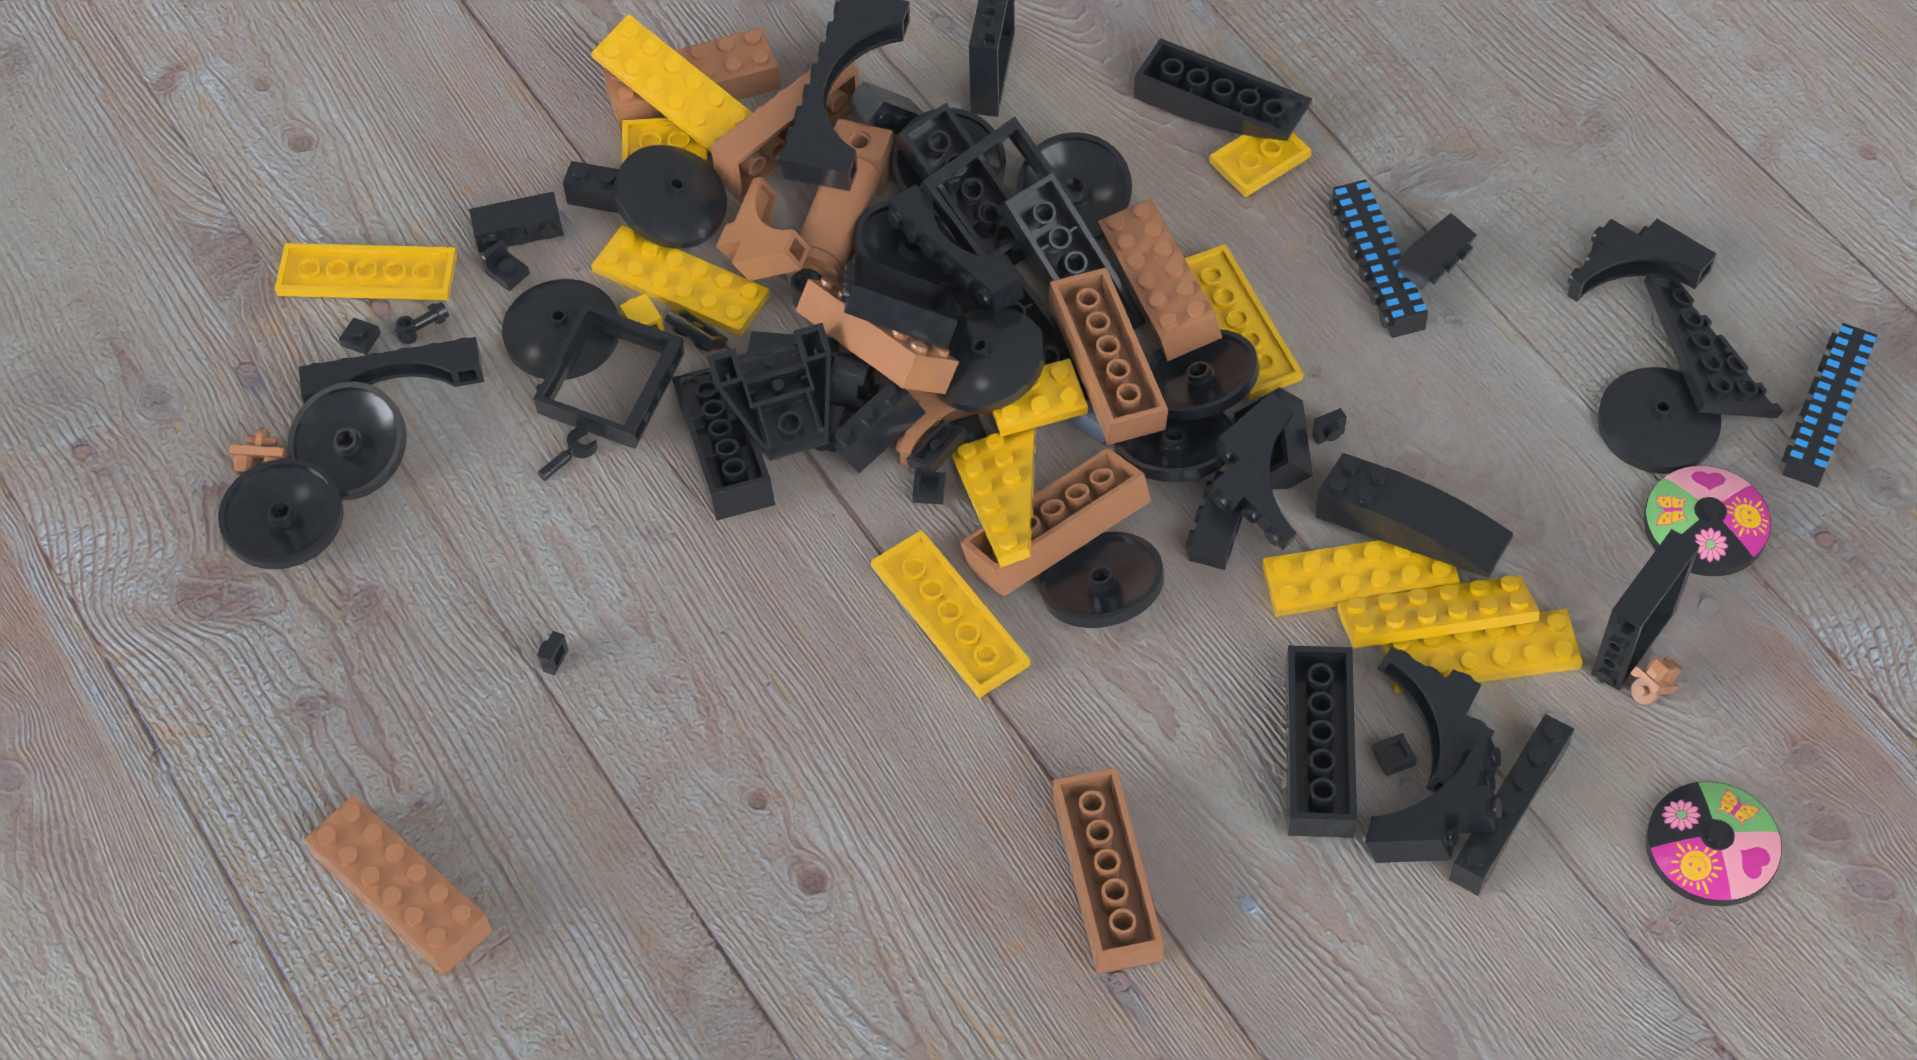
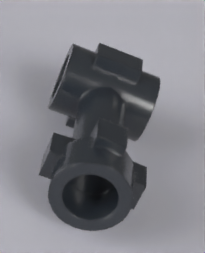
[395,301,449,344]

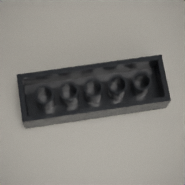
[1285,645,1357,838]

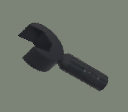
[538,428,598,481]

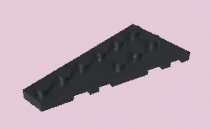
[1644,273,1783,418]

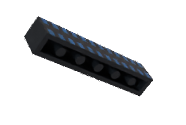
[1329,179,1428,338]
[1781,323,1877,488]

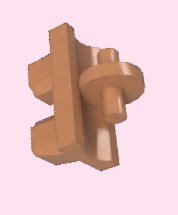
[229,428,289,475]
[1631,656,1683,705]

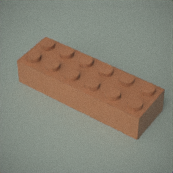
[602,27,781,131]
[711,64,860,200]
[1098,198,1222,361]
[1049,268,1168,445]
[796,277,959,394]
[960,448,1151,597]
[1053,767,1164,974]
[304,795,492,977]

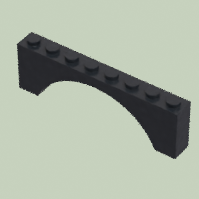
[778,0,910,191]

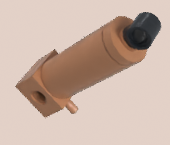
[789,119,894,308]

